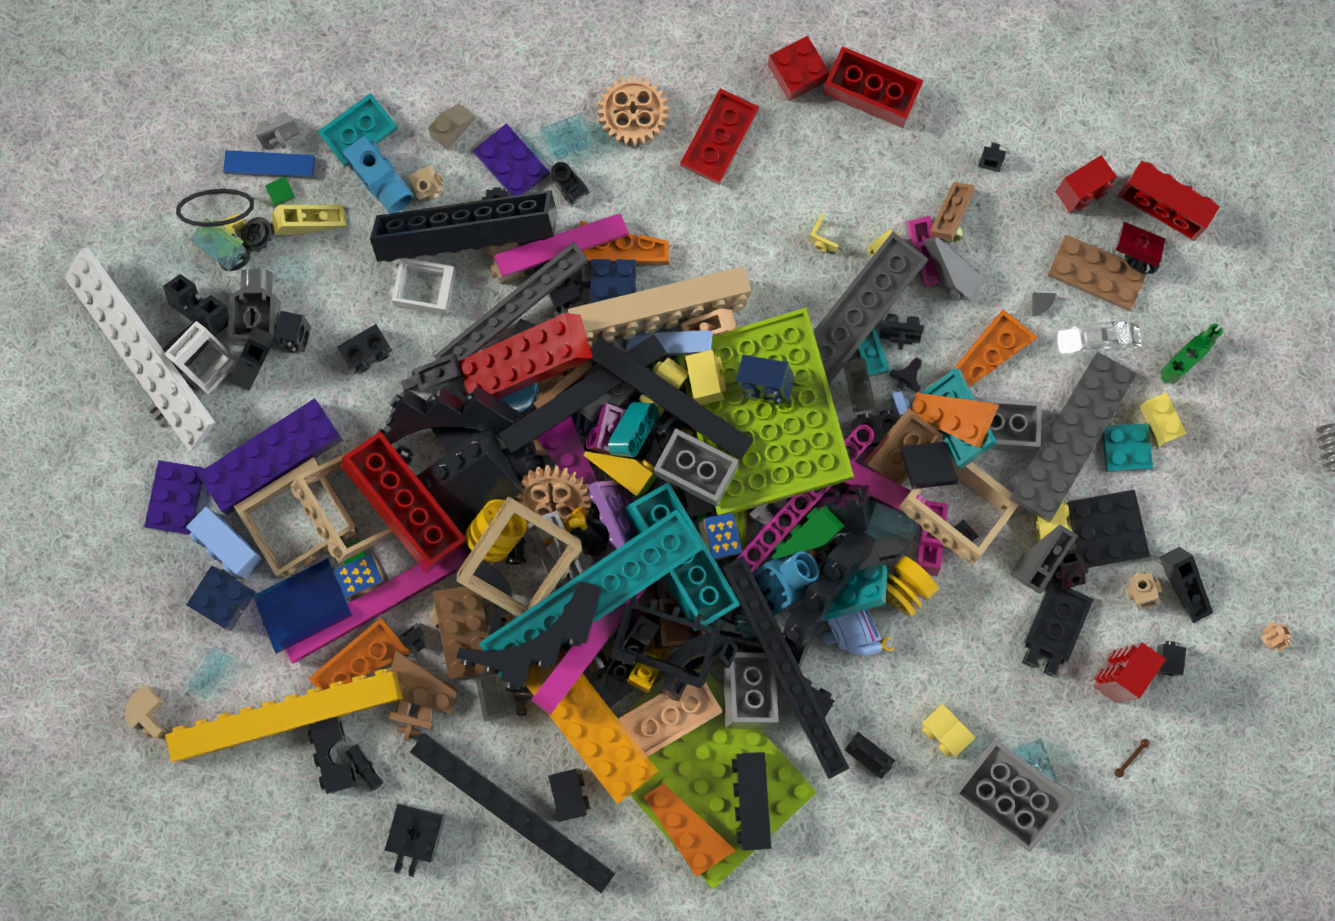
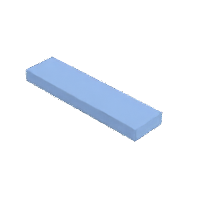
[626,330,713,357]

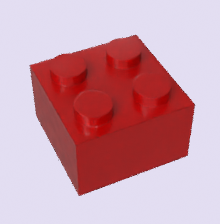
[768,35,829,101]
[1055,155,1117,213]

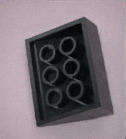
[416,431,524,529]

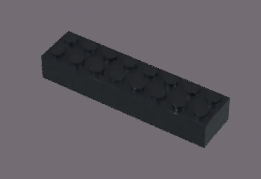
[370,190,557,262]

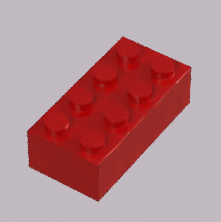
[822,46,924,128]
[1117,160,1220,241]
[1093,642,1166,703]

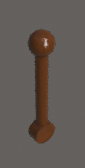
[1114,739,1150,778]

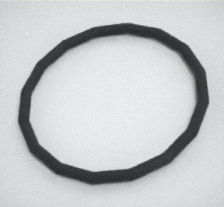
[176,188,254,227]

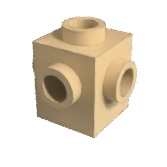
[408,166,444,202]
[1126,572,1162,611]

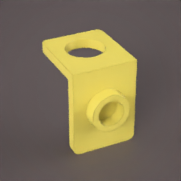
[809,214,839,254]

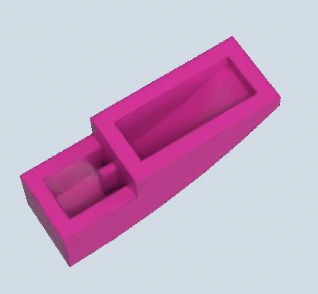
[905,216,942,287]
[916,500,948,577]

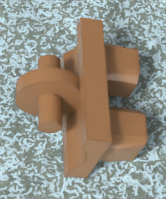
[389,700,434,742]

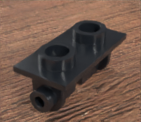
[650,411,685,445]
[844,732,896,779]

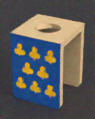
[698,513,742,561]
[333,555,386,601]

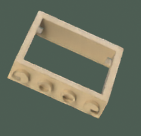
[290,452,395,563]
[898,452,1019,566]
[234,458,360,579]
[457,497,582,617]

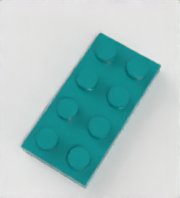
[922,368,997,469]

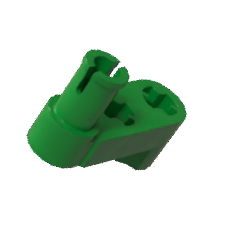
[1160,323,1223,384]

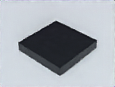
[900,442,958,489]

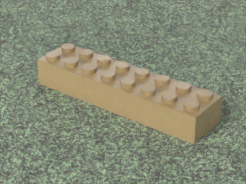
[567,266,752,348]

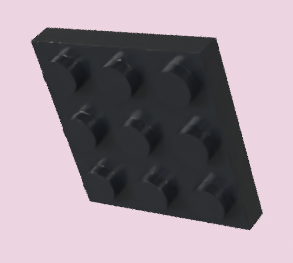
[1066,489,1150,568]

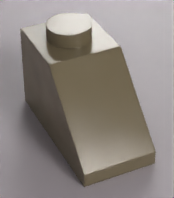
[428,104,476,150]

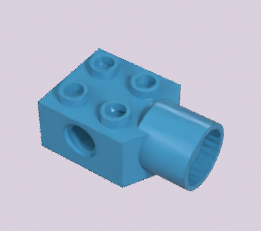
[343,136,414,214]
[752,551,819,617]

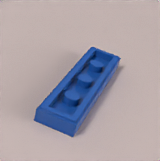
[223,150,315,179]

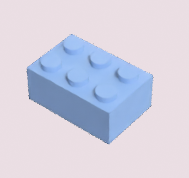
[186,507,265,579]

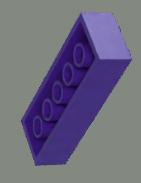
[197,398,343,515]

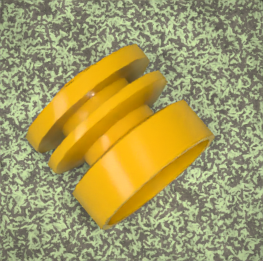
[465,499,527,562]
[886,556,939,618]

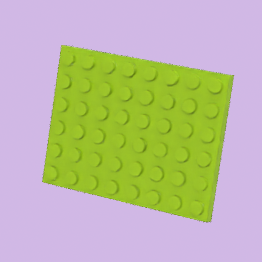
[678,307,855,516]
[618,669,817,889]

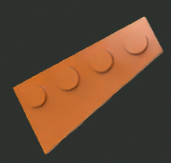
[580,221,669,265]
[953,309,1038,388]
[910,393,999,448]
[308,617,411,690]
[644,783,736,877]

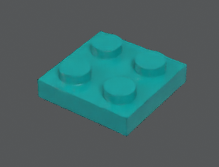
[1102,424,1153,472]

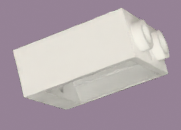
[389,258,456,315]
[164,321,238,394]

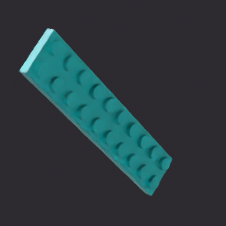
[478,509,704,683]

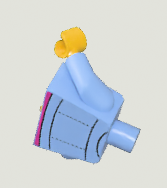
[821,609,894,656]

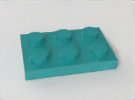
[317,93,398,168]
[823,563,888,621]

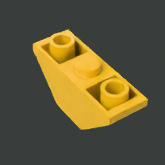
[627,640,671,694]

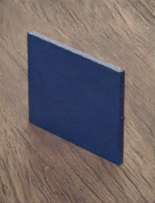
[253,558,353,654]

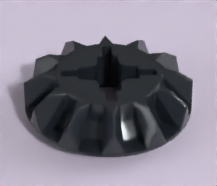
[241,217,274,252]
[1124,254,1160,274]

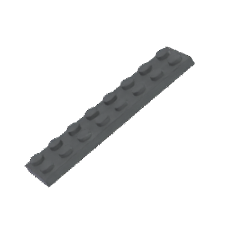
[814,232,928,385]
[1010,351,1137,523]

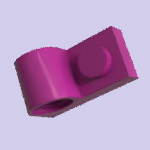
[586,403,626,455]

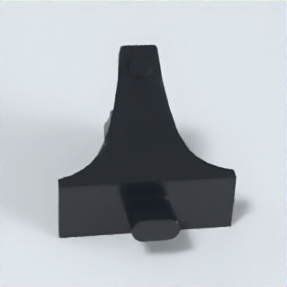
[889,357,922,393]
[505,686,533,716]

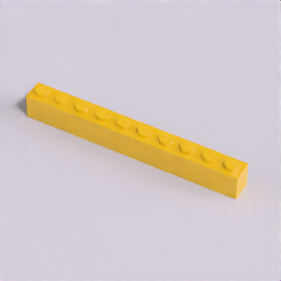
[165,668,403,762]

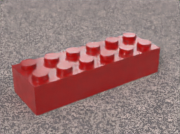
[459,313,593,399]
[341,431,467,574]

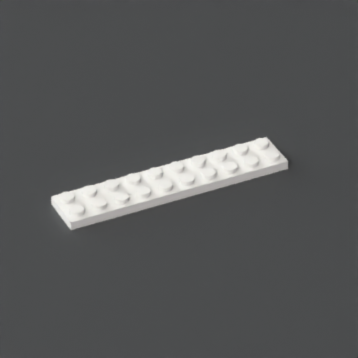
[64,247,215,451]

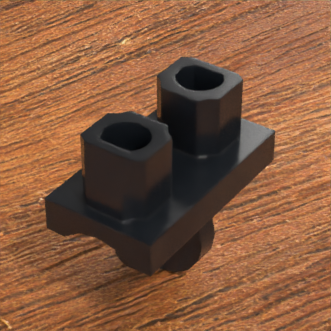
[880,313,924,350]

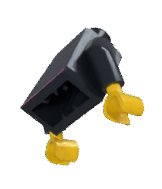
[569,490,610,556]

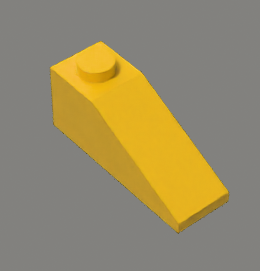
[584,452,657,497]

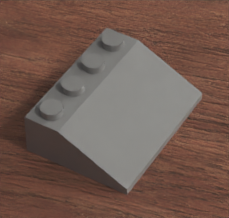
[952,738,1074,853]

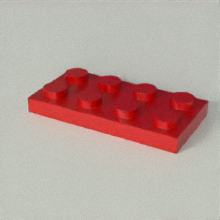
[680,88,759,185]

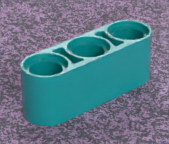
[608,402,659,457]

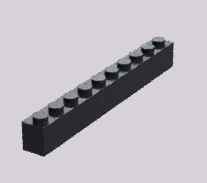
[410,733,616,894]

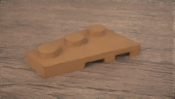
[391,649,459,714]

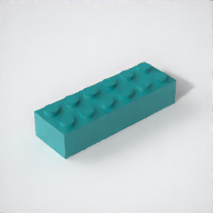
[623,482,741,631]

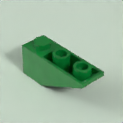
[772,506,844,559]

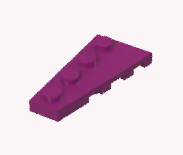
[537,417,597,490]

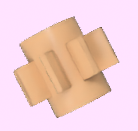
[1262,621,1292,652]

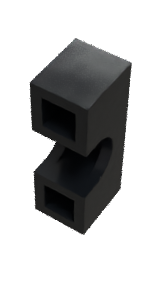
[163,274,229,337]
[308,717,357,794]

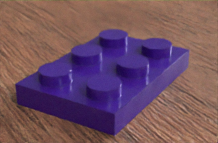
[473,123,550,196]
[144,460,205,535]

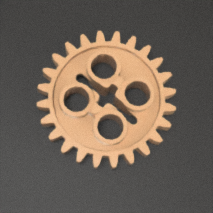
[597,75,669,147]
[517,465,592,522]

